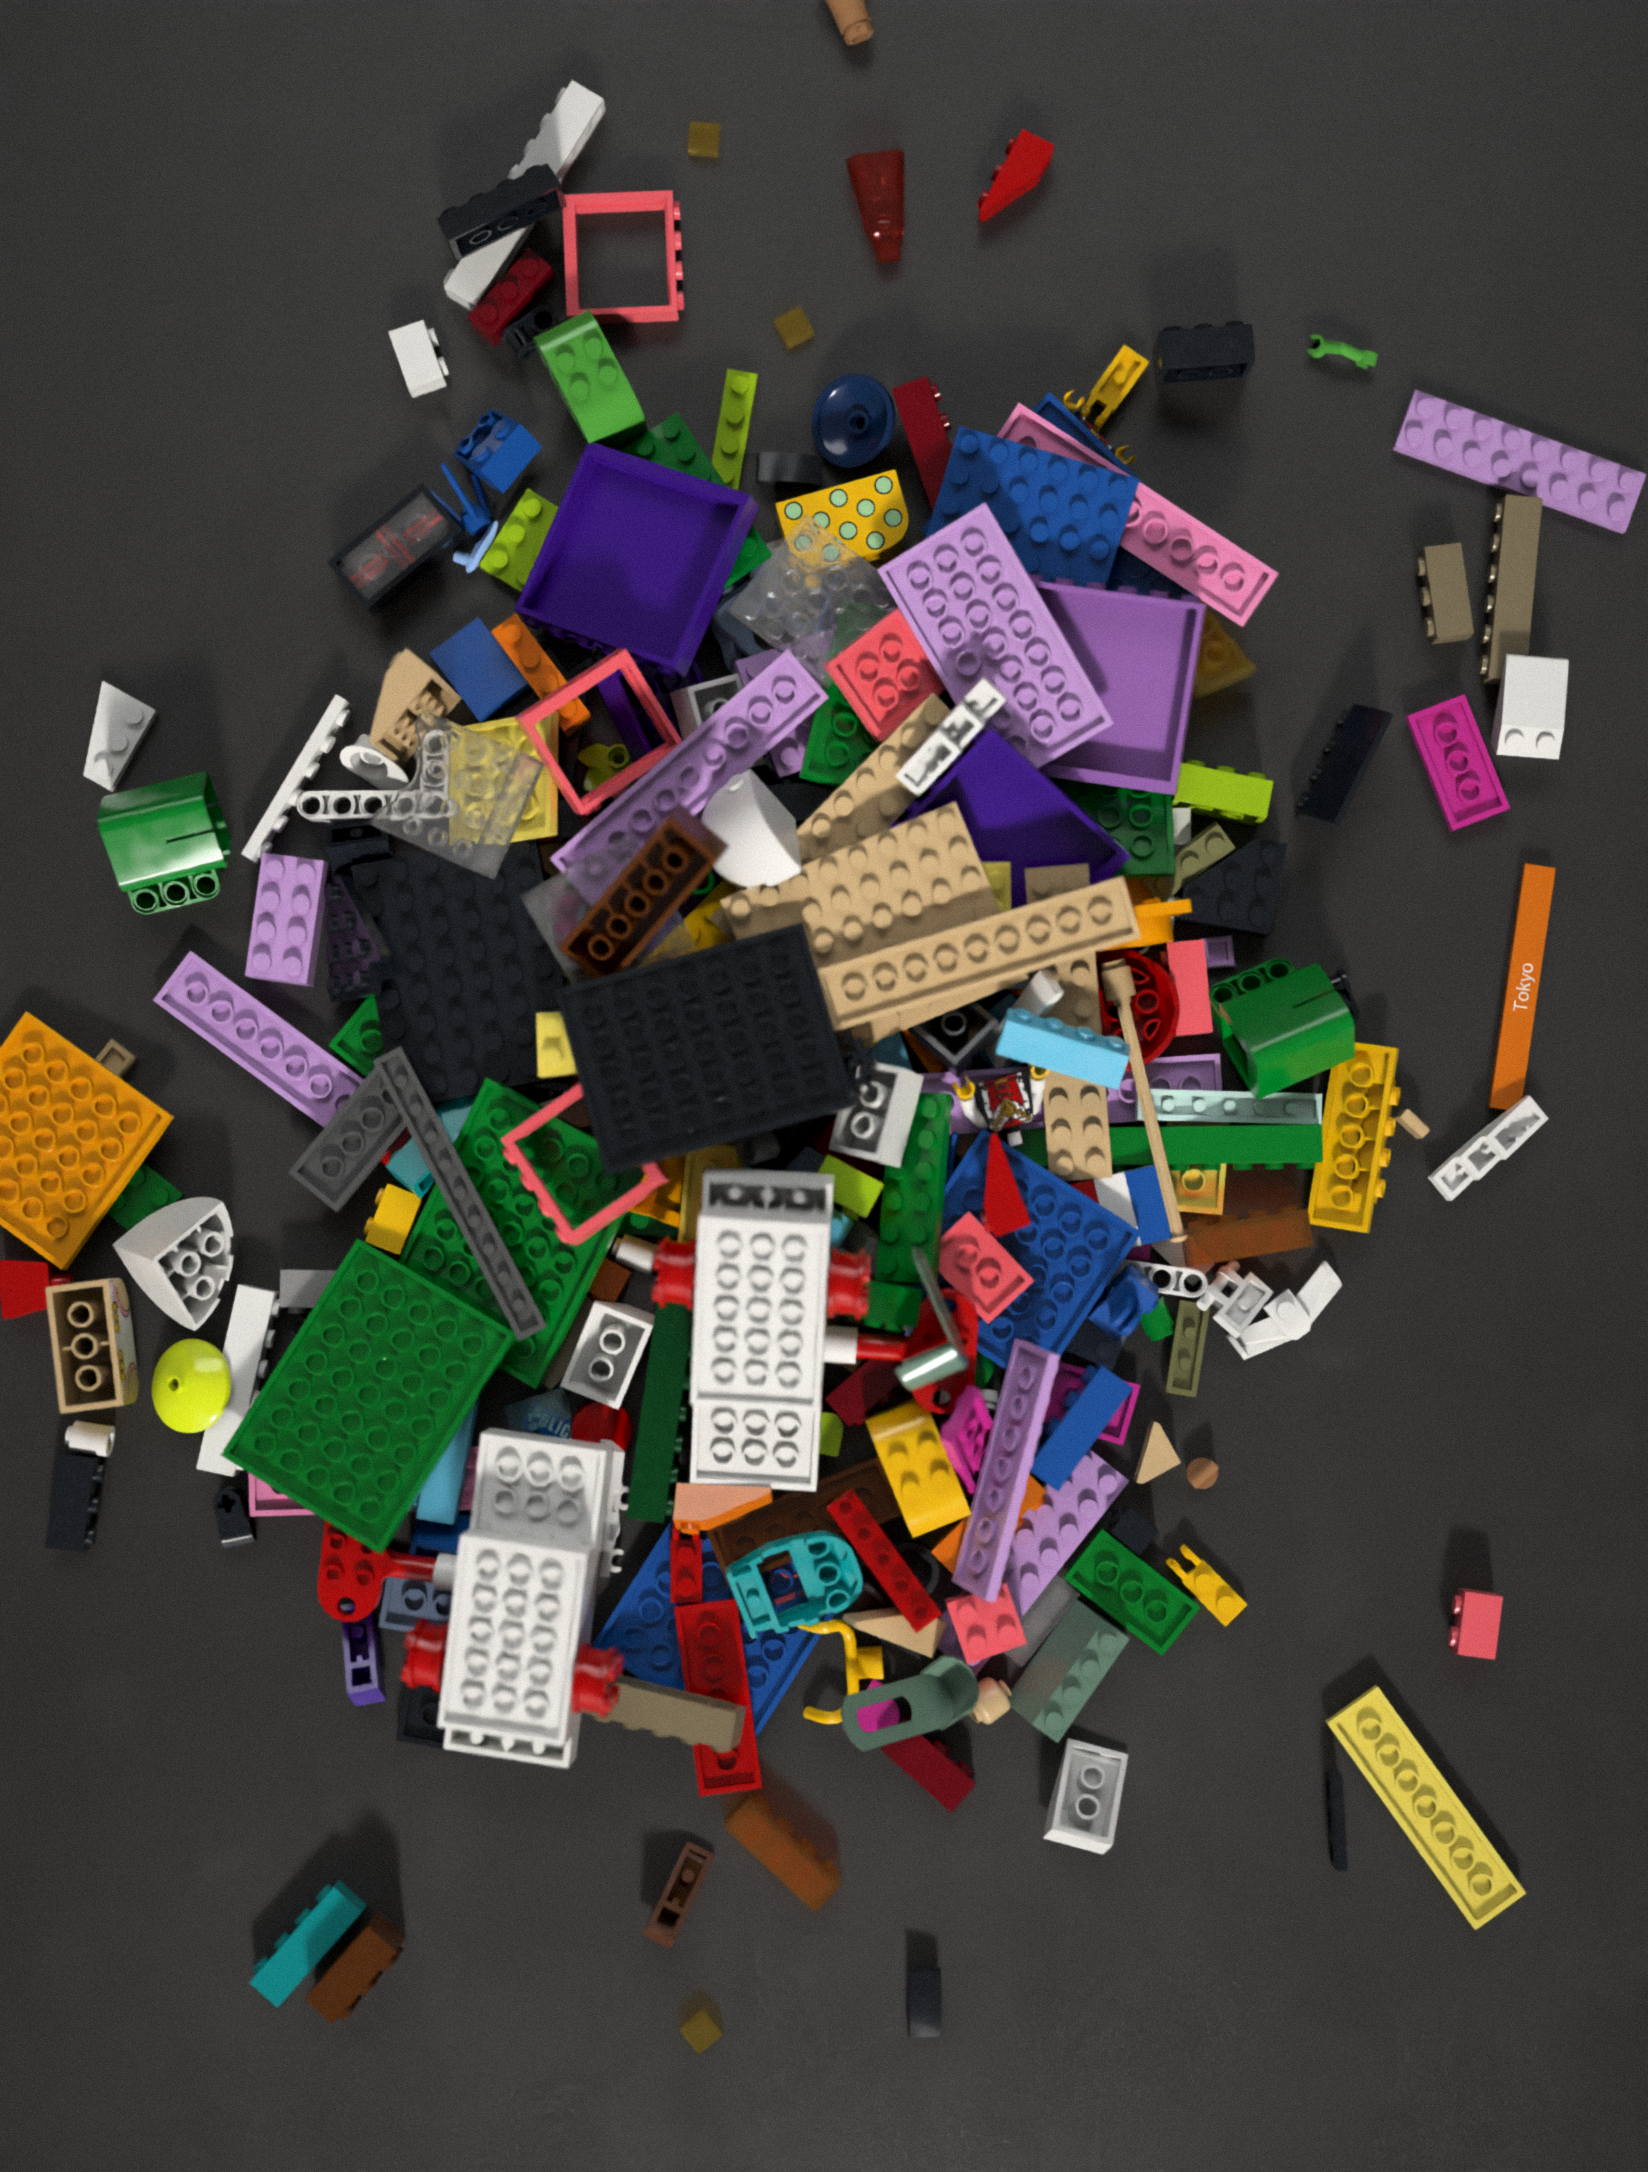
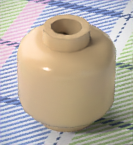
[969,1677,1011,1724]

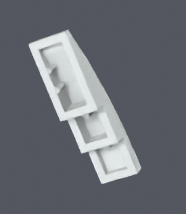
[895,676,1007,797]
[1427,1095,1549,1201]

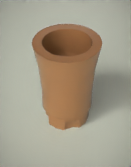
[825,0,874,45]

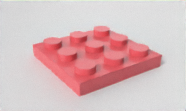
[823,608,946,742]

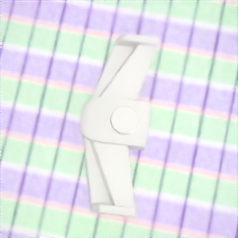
[1225,1261,1342,1360]

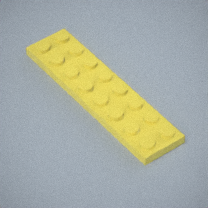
[1325,1685,1526,1930]

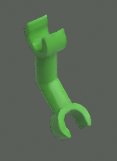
[1307,334,1378,369]

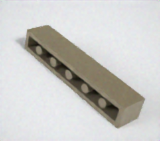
[1478,494,1543,685]
[581,1674,747,1752]

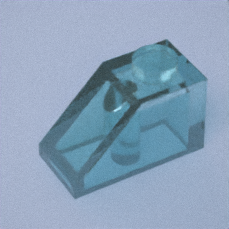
[503,1387,572,1433]

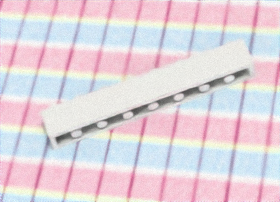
[444,80,606,311]

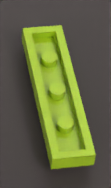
[711,369,758,491]

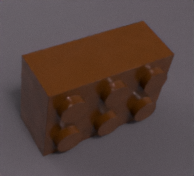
[304,1911,406,2025]

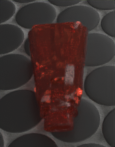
[845,149,905,263]

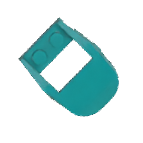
[725,1531,863,1639]

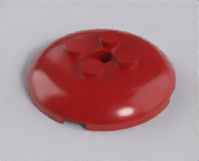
[1095,949,1180,1071]

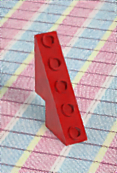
[826,1488,942,1633]

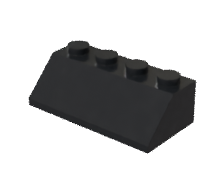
[436,163,566,261]
[1295,704,1394,835]

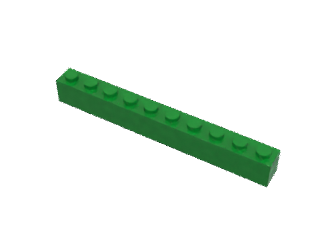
[1011,1124,1323,1172]

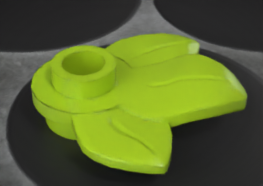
[578,743,632,792]

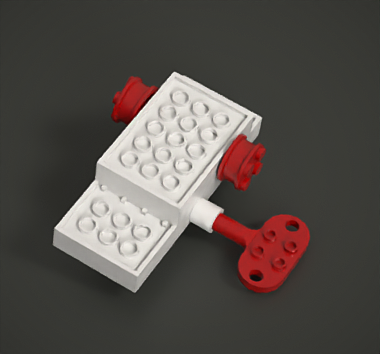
[653,1167,978,1491]
[317,1428,625,1768]

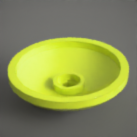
[151,1339,231,1433]

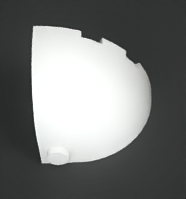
[701,769,802,890]
[112,1197,234,1331]

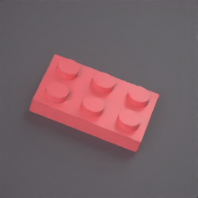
[938,1211,1034,1324]

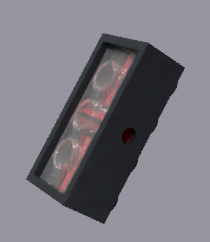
[327,483,467,617]

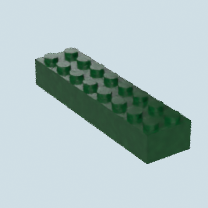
[626,1301,695,1523]

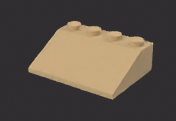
[368,648,462,768]

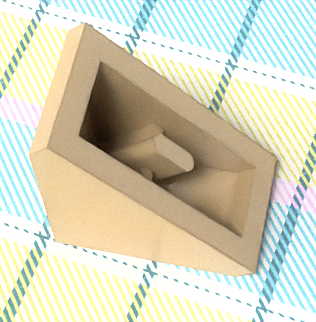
[1133,1420,1181,1484]

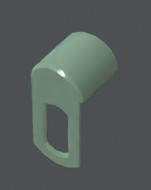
[895,1246,968,1390]
[841,1655,979,1751]

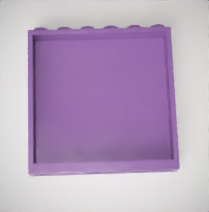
[1028,574,1207,795]

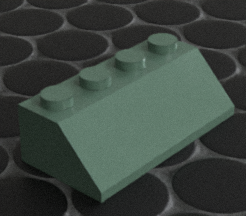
[1008,1598,1130,1743]

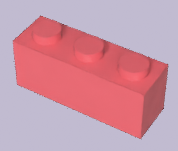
[1159,939,1213,1037]

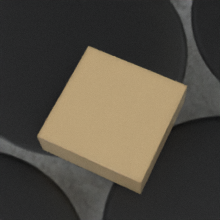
[95,1038,138,1078]
[1394,1109,1430,1139]

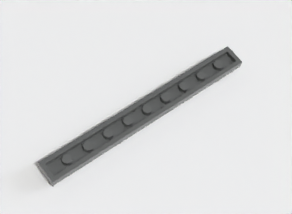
[373,1046,548,1341]

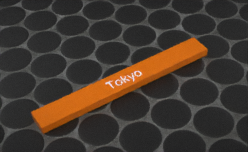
[1487,863,1556,1111]

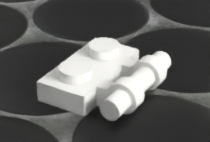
[1196,1259,1274,1338]

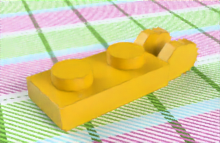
[1080,344,1150,432]
[1166,1544,1247,1627]

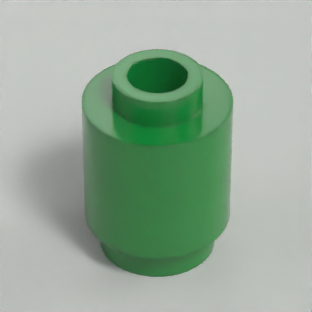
[1140,1296,1175,1342]

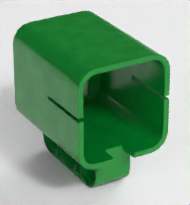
[97,771,232,914]
[1209,958,1355,1100]

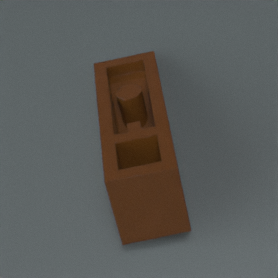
[642,1841,715,1948]

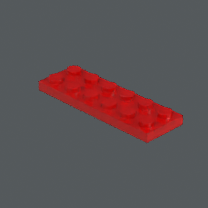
[674,1597,763,1796]

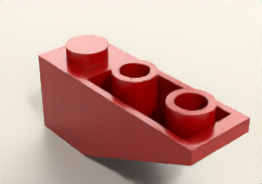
[977,129,1055,222]

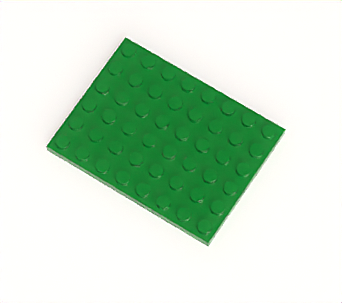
[398,1077,646,1389]
[221,1238,516,1554]

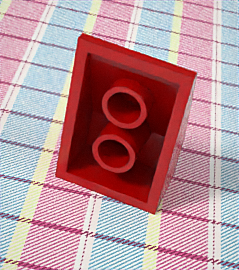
[980,1132,1031,1238]

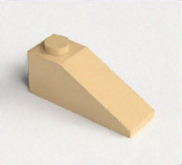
[842,1607,947,1658]

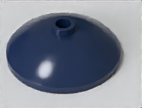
[812,374,895,468]

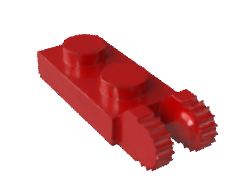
[670,1517,703,1603]

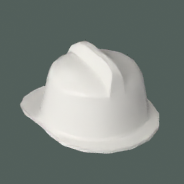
[340,734,409,790]

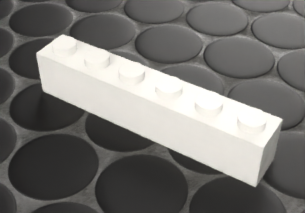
[196,1284,282,1477]

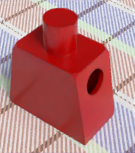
[0,1260,75,1320]

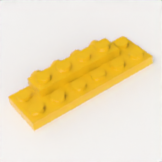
[1306,1042,1401,1234]

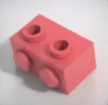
[1448,1588,1503,1660]

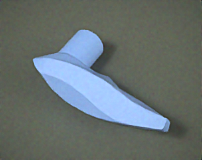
[453,521,499,573]

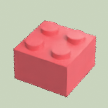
[945,1579,1027,1664]

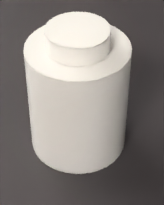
[611,1233,658,1275]
[65,1420,115,1457]

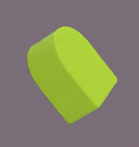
[819,1411,843,1457]

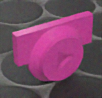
[843,1679,900,1733]

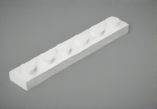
[241,694,351,864]

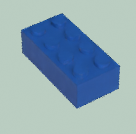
[1030,1362,1133,1491]

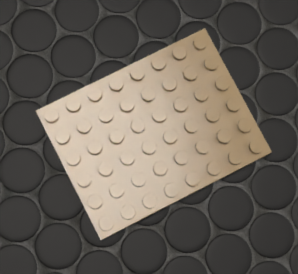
[720,801,1029,1053]

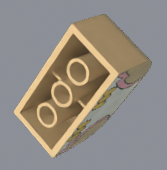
[45,1278,139,1414]

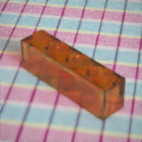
[1182,1204,1314,1267]
[723,1792,841,1913]

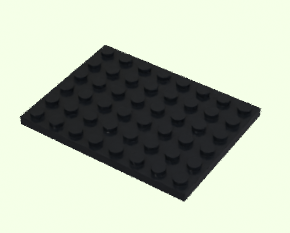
[351,838,570,1111]
[554,923,856,1176]

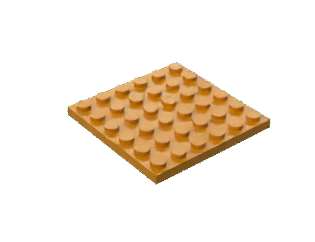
[0,1011,175,1271]

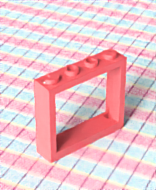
[563,190,684,324]
[514,649,682,816]
[500,1083,671,1246]

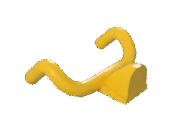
[797,1619,884,1724]

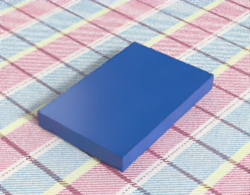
[429,617,530,723]

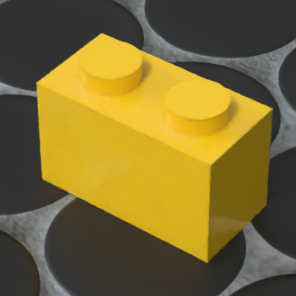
[363,1183,426,1255]

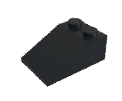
[908,1001,1000,1078]

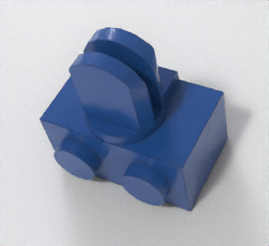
[1088,1263,1159,1342]

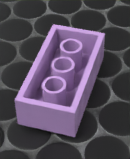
[245,853,330,987]

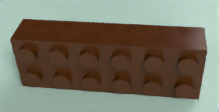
[558,804,729,979]

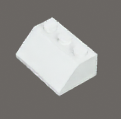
[560,1300,655,1410]

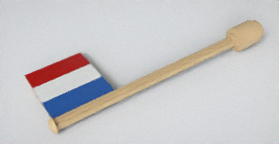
[1069,958,1188,1247]

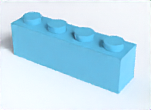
[995,1008,1130,1090]
[412,1398,480,1525]

